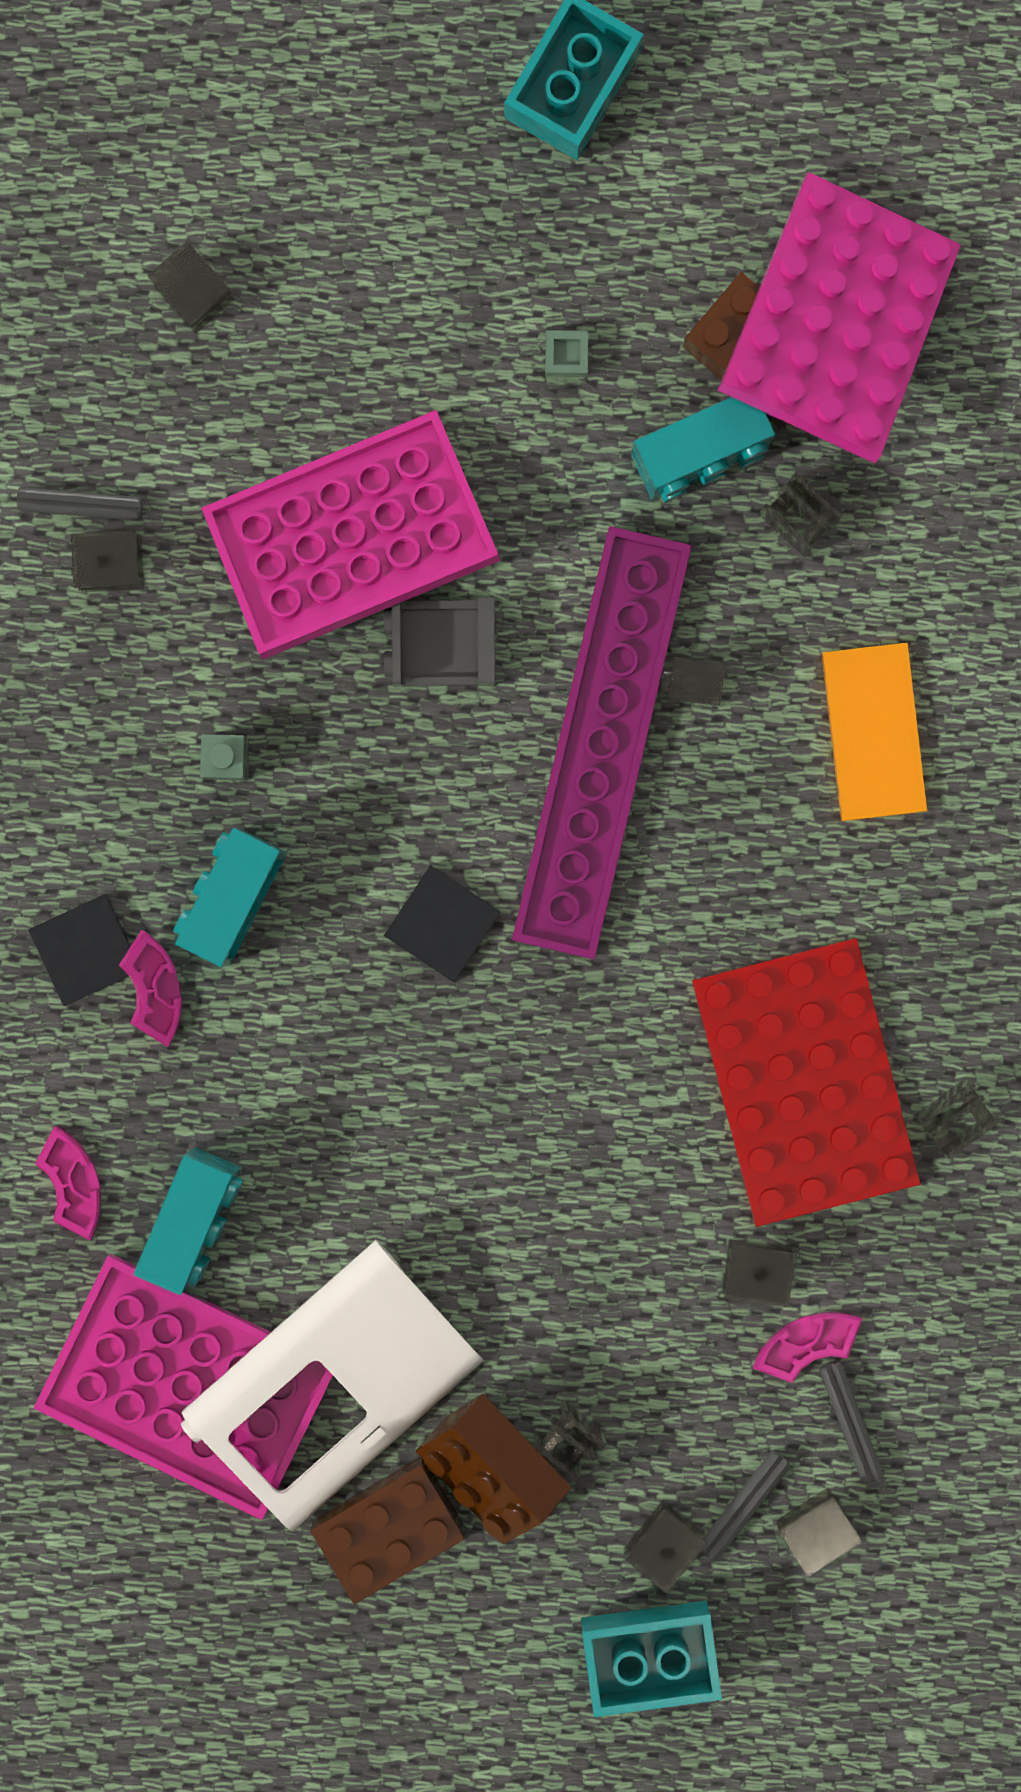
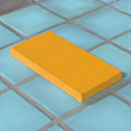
[822,642,927,821]

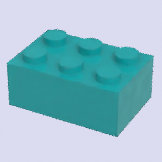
[504,0,644,161]
[631,397,775,503]
[173,828,287,967]
[133,1147,244,1296]
[581,1600,722,1717]

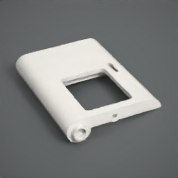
[181,1240,485,1531]

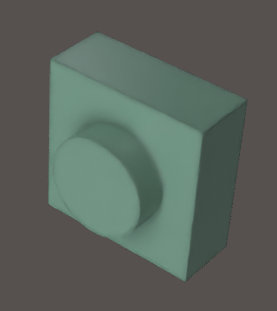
[545,330,588,377]

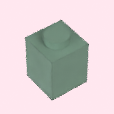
[200,735,249,780]

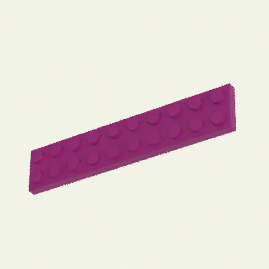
[512,526,692,960]

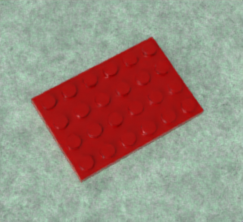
[692,938,921,1227]

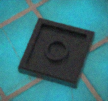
[384,865,501,982]
[28,894,131,1006]

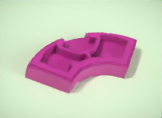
[118,930,182,1047]
[35,1126,101,1240]
[752,1312,863,1383]

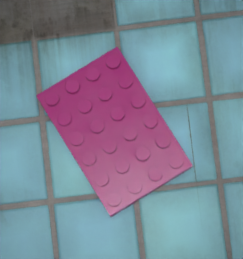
[718,172,961,463]
[201,410,500,660]
[34,1253,333,1520]

